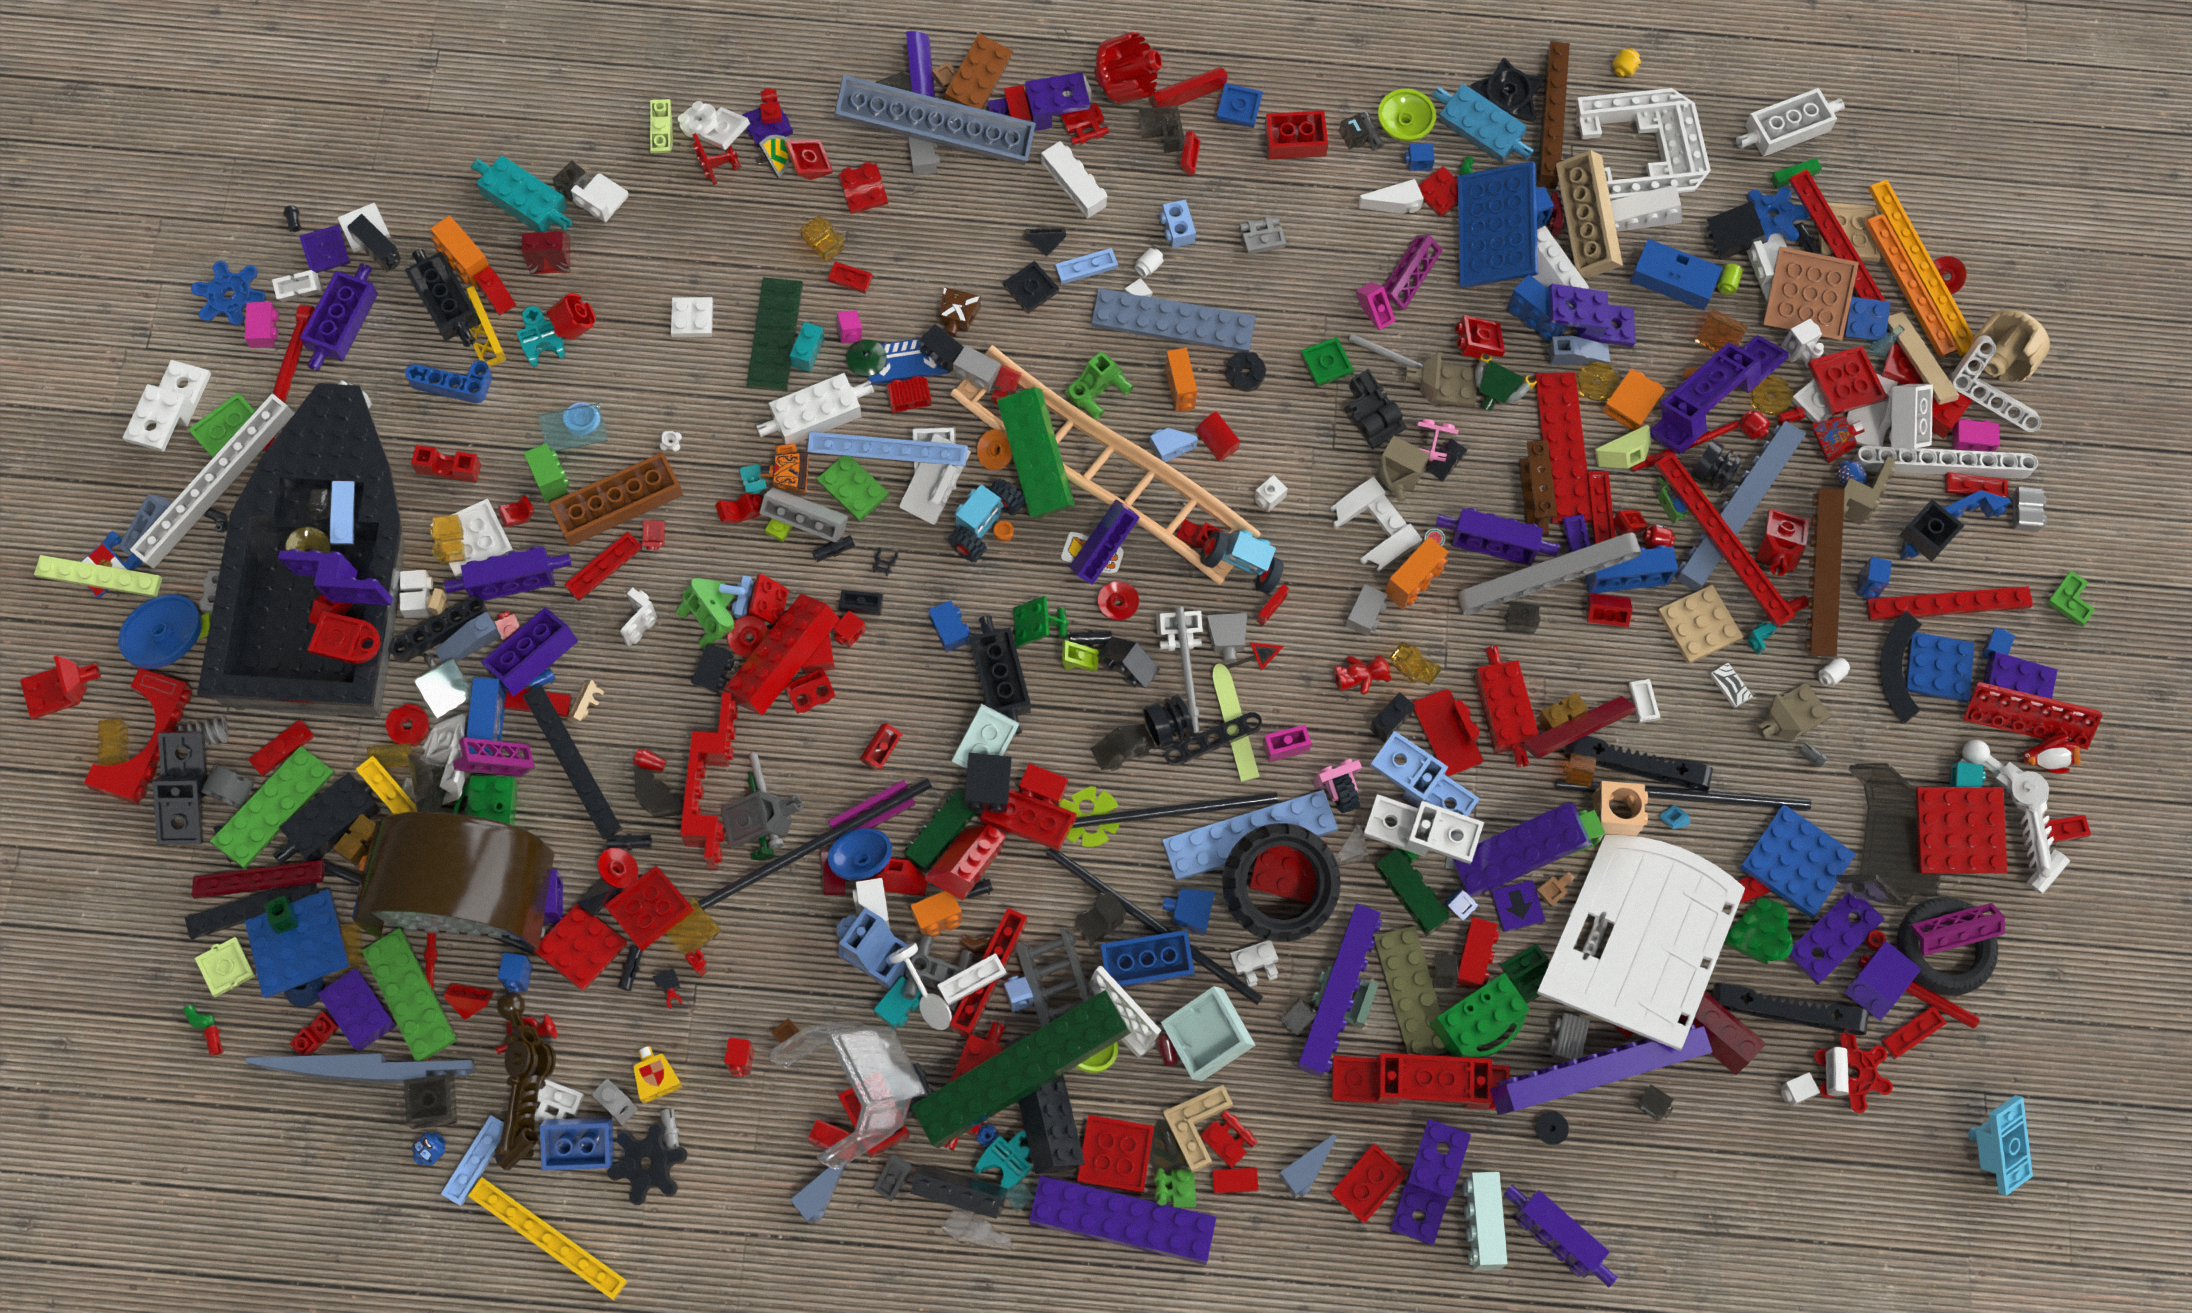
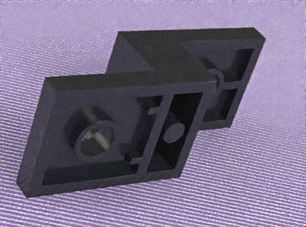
[153,731,207,845]

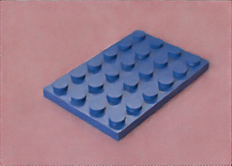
[1458,161,1538,288]

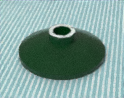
[846,340,887,377]

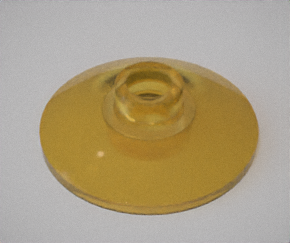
[286,527,330,554]

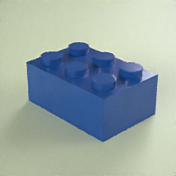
[1507,275,1573,342]
[540,1117,614,1171]

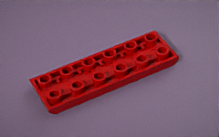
[1963,682,2103,750]

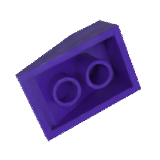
[1844,941,1922,1021]

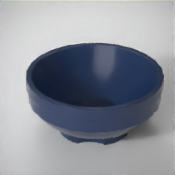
[284,977,325,1007]

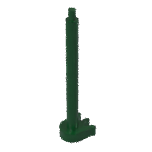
[748,772,774,861]

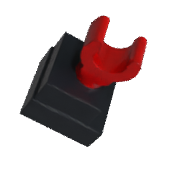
[652,969,683,1009]

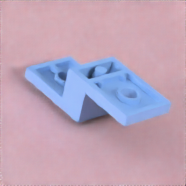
[1370,731,1480,834]

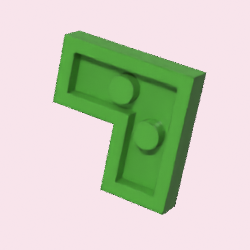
[2047,571,2096,627]

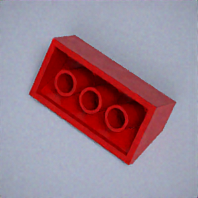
[925,825,1007,901]

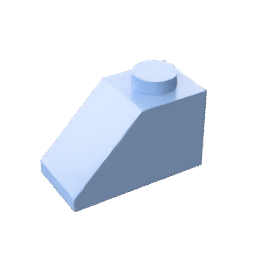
[1149,428,1198,462]
[1004,976,1033,1013]

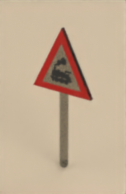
[1225,642,1284,671]

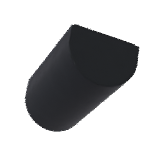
[839,590,883,616]

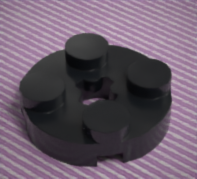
[1225,352,1266,392]

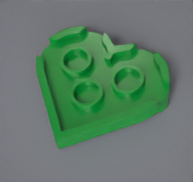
[1724,898,1793,964]

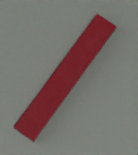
[1524,696,1636,759]
[191,860,325,899]

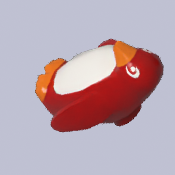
[2022,735,2081,774]

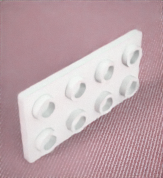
[899,434,971,525]

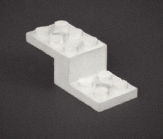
[123,360,211,452]
[1363,794,1484,864]

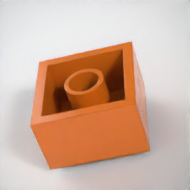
[911,891,962,938]

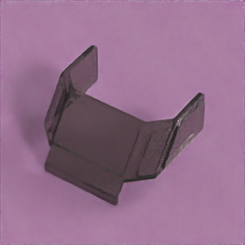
[1836,763,1941,906]

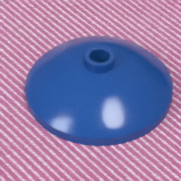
[828,828,892,880]

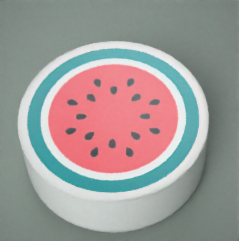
[1424,529,1445,546]

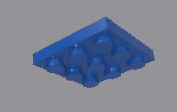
[1905,632,1974,703]

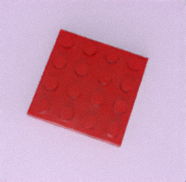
[1915,787,2008,874]

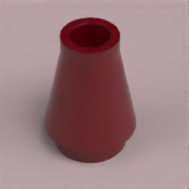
[1155,1034,1178,1067]

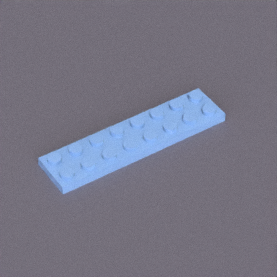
[1162,790,1338,881]

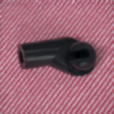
[204,508,229,533]

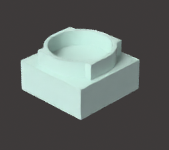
[1161,986,1256,1081]

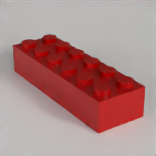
[723,593,840,716]

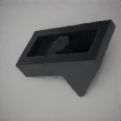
[1427,438,1467,482]

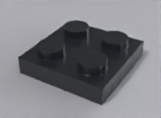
[1003,261,1059,314]

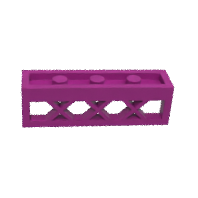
[1383,234,1443,310]
[453,738,535,777]
[828,780,915,840]
[1911,903,2005,956]

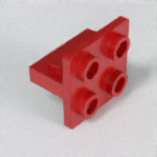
[747,574,789,626]

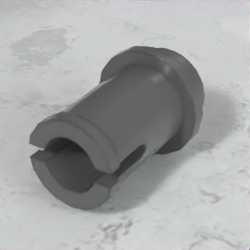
[1799,742,1828,767]

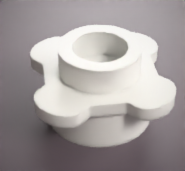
[660,431,682,451]

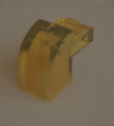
[1390,642,1441,685]

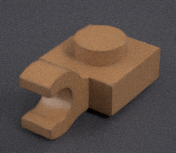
[1536,872,1575,907]

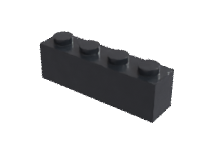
[910,1164,1008,1219]

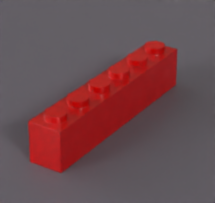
[950,908,1027,1038]

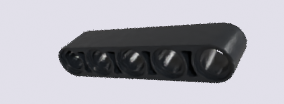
[389,597,488,663]

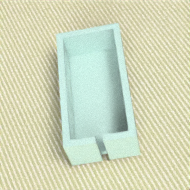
[1462,1172,1508,1271]

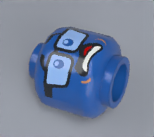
[412,1132,446,1166]

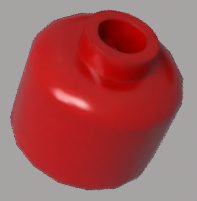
[1740,410,1770,440]
[1642,524,1675,549]

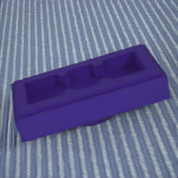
[1562,514,1590,553]

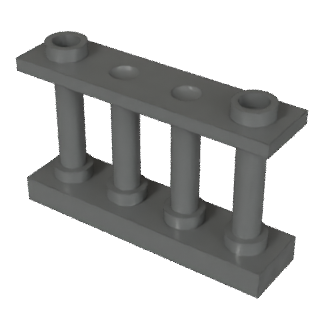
[1015,927,1094,1028]

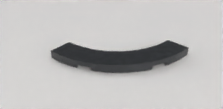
[1880,610,1922,725]

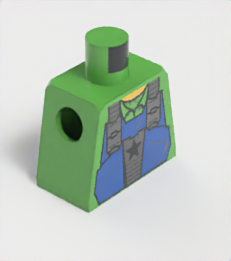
[1657,475,1708,524]

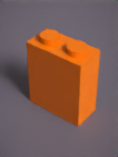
[1165,347,1197,412]
[1603,368,1666,431]

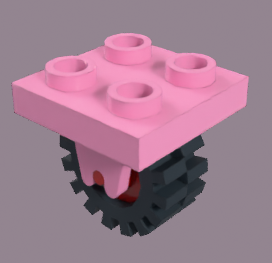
[1313,759,1362,814]

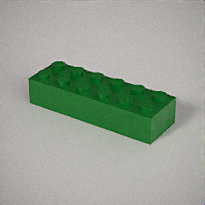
[997,387,1076,519]

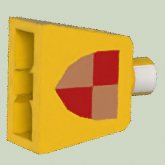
[633,1046,683,1104]

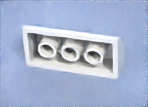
[1524,226,1589,306]

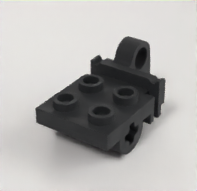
[1344,369,1407,450]

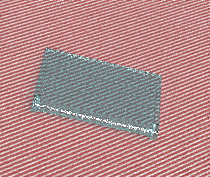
[538,403,608,451]

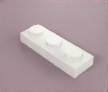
[937,953,1007,1006]

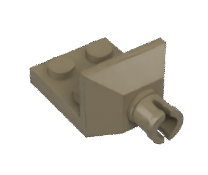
[1405,352,1477,408]
[1755,682,1831,741]

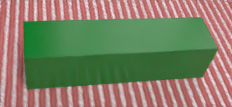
[1771,158,1822,189]

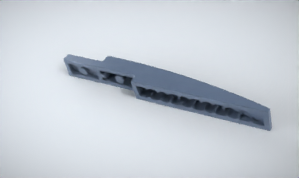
[246,1054,475,1084]

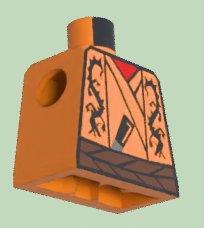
[761,452,809,495]

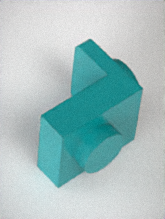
[739,464,767,494]
[1748,622,1778,655]

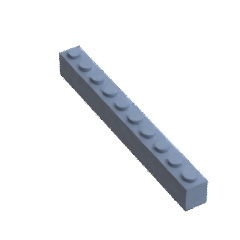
[1677,421,1806,592]

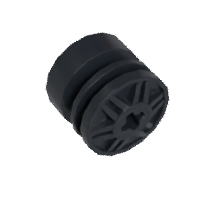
[1690,439,1743,493]
[1143,694,1194,748]

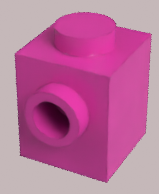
[836,310,862,344]

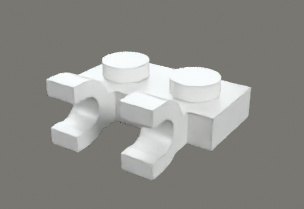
[1230,940,1279,987]

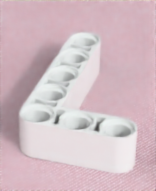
[1951,335,2041,432]

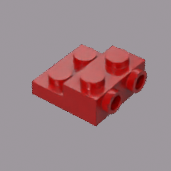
[839,162,888,214]
[1455,315,1505,359]

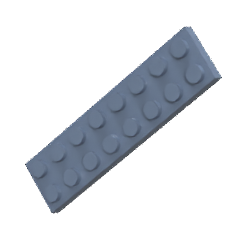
[1092,288,1256,353]

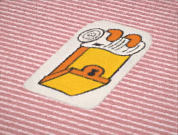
[1061,532,1124,573]

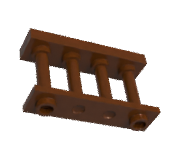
[1519,440,1557,536]

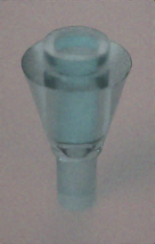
[1871,324,1905,357]

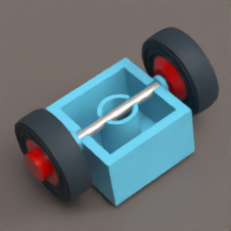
[1200,530,1284,594]

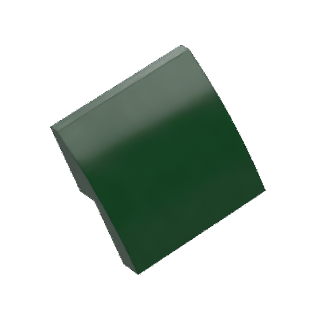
[1500,943,1549,1004]

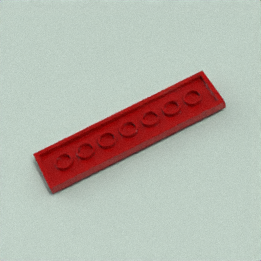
[1534,372,1592,524]

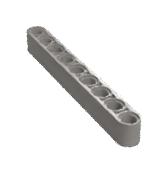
[1457,533,1641,615]

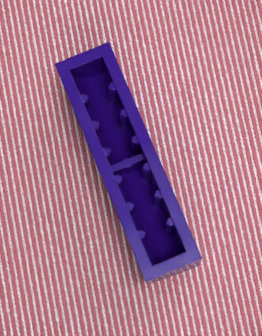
[906,31,935,98]
[1069,499,1140,585]

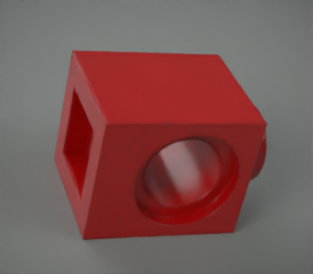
[833,610,866,648]

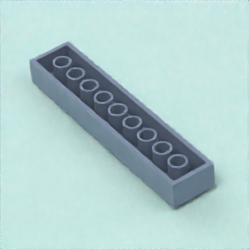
[833,75,1036,165]

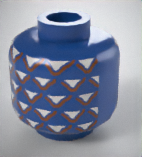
[1836,460,1868,487]

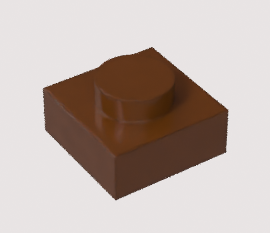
[771,1018,803,1051]

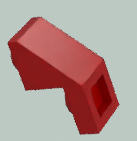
[715,493,763,524]
[1176,519,1224,548]

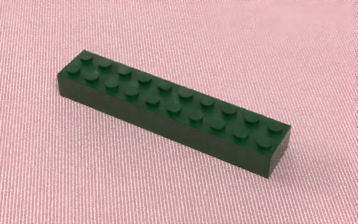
[911,990,1132,1149]

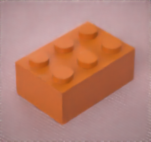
[430,215,489,288]
[1385,536,1448,609]

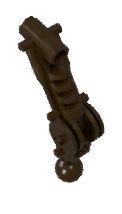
[495,992,556,1170]

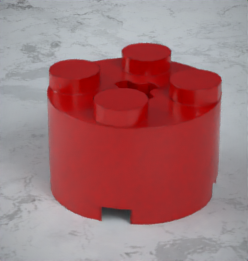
[547,293,596,340]

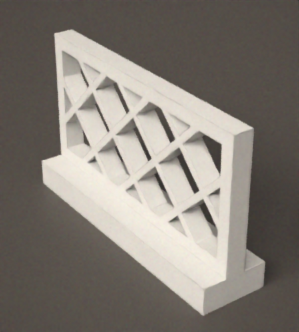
[1079,966,1161,1059]

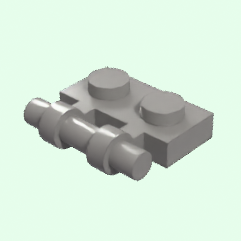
[1240,216,1286,254]

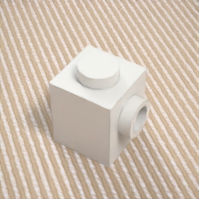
[1254,475,1288,512]

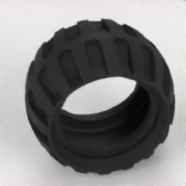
[1222,823,1341,942]

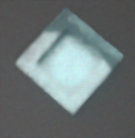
[1006,1180,1034,1213]

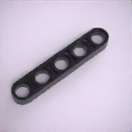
[1165,712,1262,766]

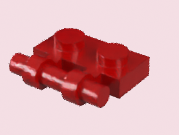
[1061,103,1109,145]
[1200,1110,1258,1169]

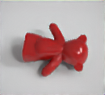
[1333,655,1391,695]

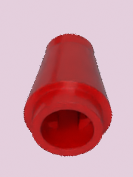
[633,748,667,772]

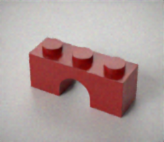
[411,445,481,483]

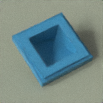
[1658,804,1691,829]

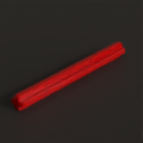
[1858,954,1980,1028]

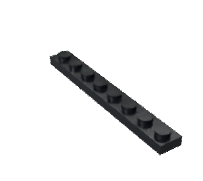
[523,685,623,840]

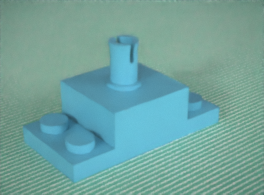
[1968,1095,2033,1196]

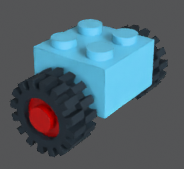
[947,478,1026,563]

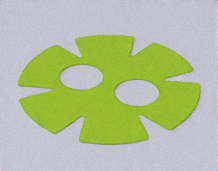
[1059,786,1120,847]

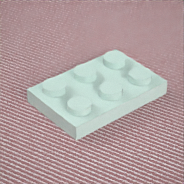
[952,704,1019,769]

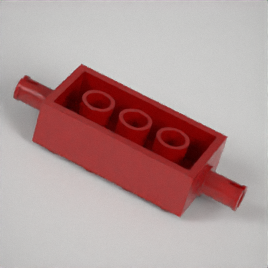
[1474,645,1539,768]
[943,1022,1006,1151]

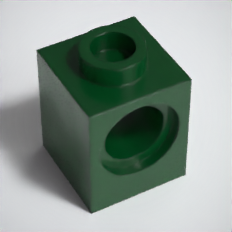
[264,895,299,935]

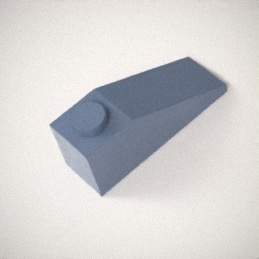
[118,494,172,556]
[435,612,501,668]
[1278,1134,1337,1198]
[790,1156,847,1224]

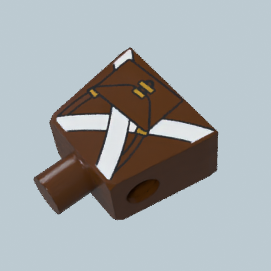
[940,287,981,337]

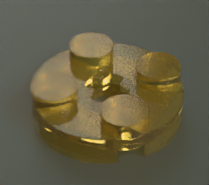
[1578,362,1619,401]
[1751,376,1793,416]

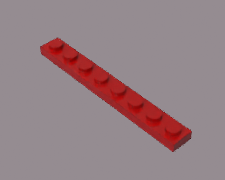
[1788,169,1886,301]
[1866,586,2033,621]

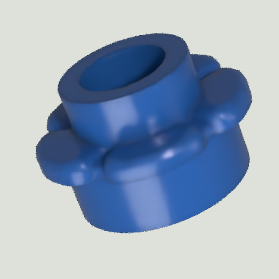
[976,1125,998,1147]

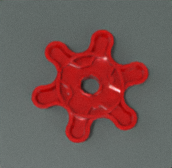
[1814,1033,1893,1113]

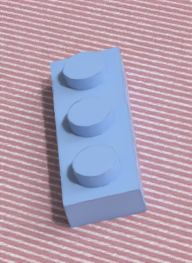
[1055,248,1118,285]

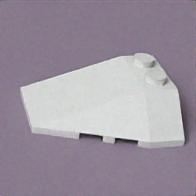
[402,714,465,809]

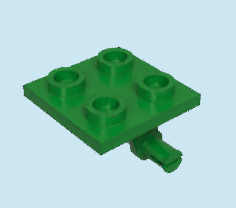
[1013,596,1069,647]

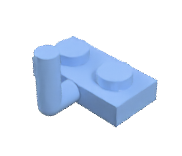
[719,576,754,620]

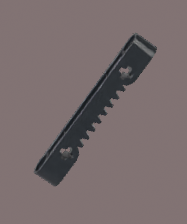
[1564,736,1713,791]
[1712,983,1869,1035]

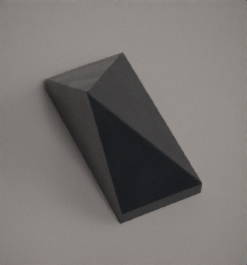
[1026,228,1066,256]
[577,878,622,917]

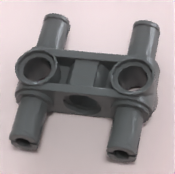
[903,935,974,1015]

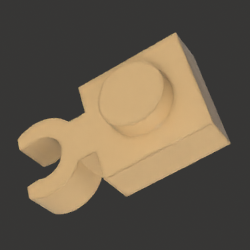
[427,588,449,616]

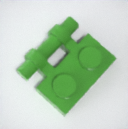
[1154,1168,1196,1207]

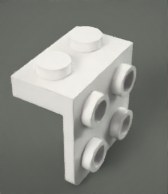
[571,174,629,223]
[620,588,657,646]

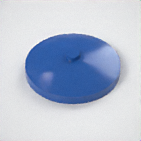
[118,594,202,669]

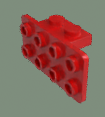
[1413,689,1483,777]

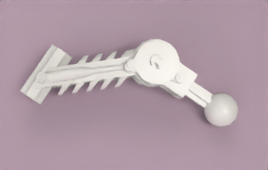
[1962,740,2070,895]

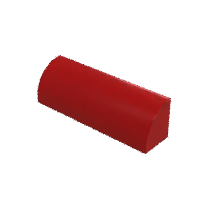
[1148,67,1228,114]

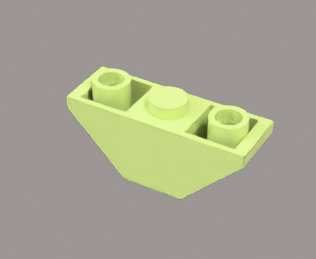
[650,99,673,153]
[1595,425,1651,469]

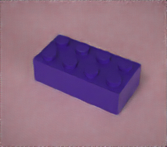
[481,607,578,697]

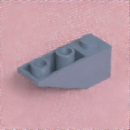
[1548,336,1610,365]

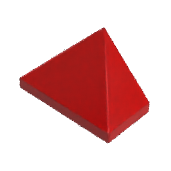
[444,983,494,1020]

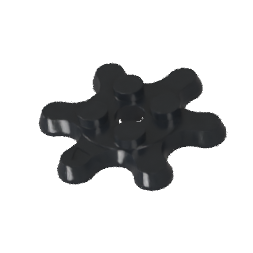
[607,1122,688,1205]

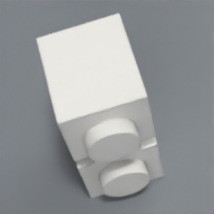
[272,270,322,302]
[400,570,433,618]

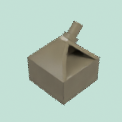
[1377,435,1430,502]

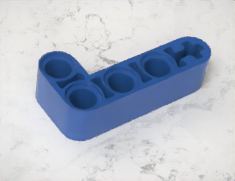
[405,360,492,403]

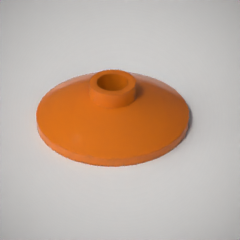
[977,429,1013,470]

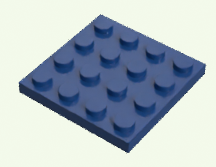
[1740,805,1856,919]
[245,889,350,999]

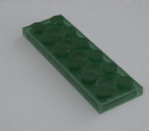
[747,277,803,392]

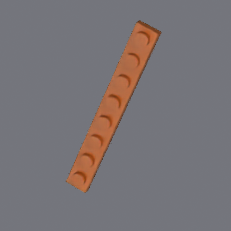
[1865,214,1959,358]

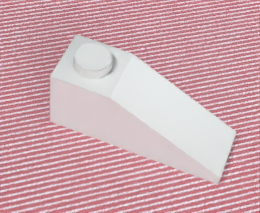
[1358,179,1424,214]

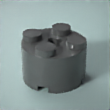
[201,764,254,810]

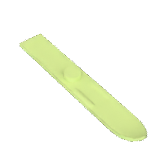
[1213,664,1260,782]

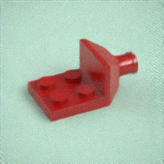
[1755,508,1809,576]
[20,655,101,720]

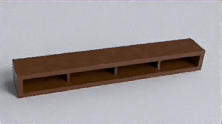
[1537,41,1570,189]
[1805,488,1845,657]

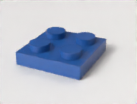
[1216,83,1263,128]
[1844,297,1891,342]

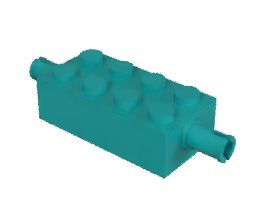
[471,155,572,232]

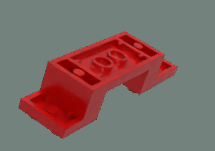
[680,692,738,870]
[1332,1053,1510,1111]

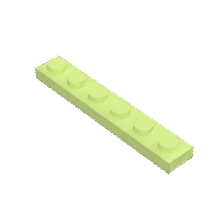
[34,555,163,597]

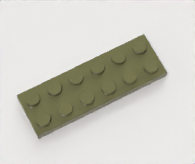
[1373,926,1449,1056]

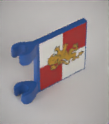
[81,531,143,599]

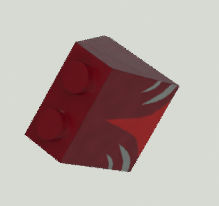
[522,231,571,274]

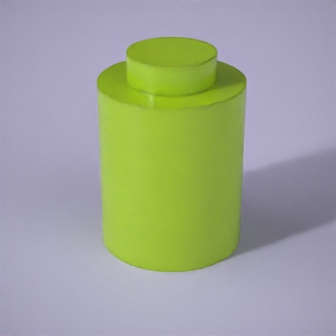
[1717,263,1743,295]

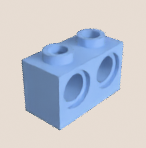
[1160,199,1196,248]

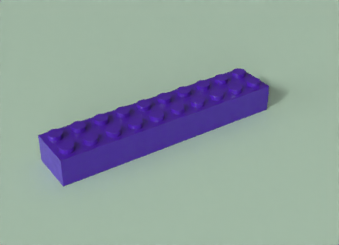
[1490,1024,1712,1115]

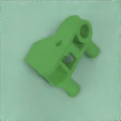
[1065,351,1134,420]
[676,578,735,649]

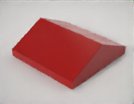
[785,139,833,180]

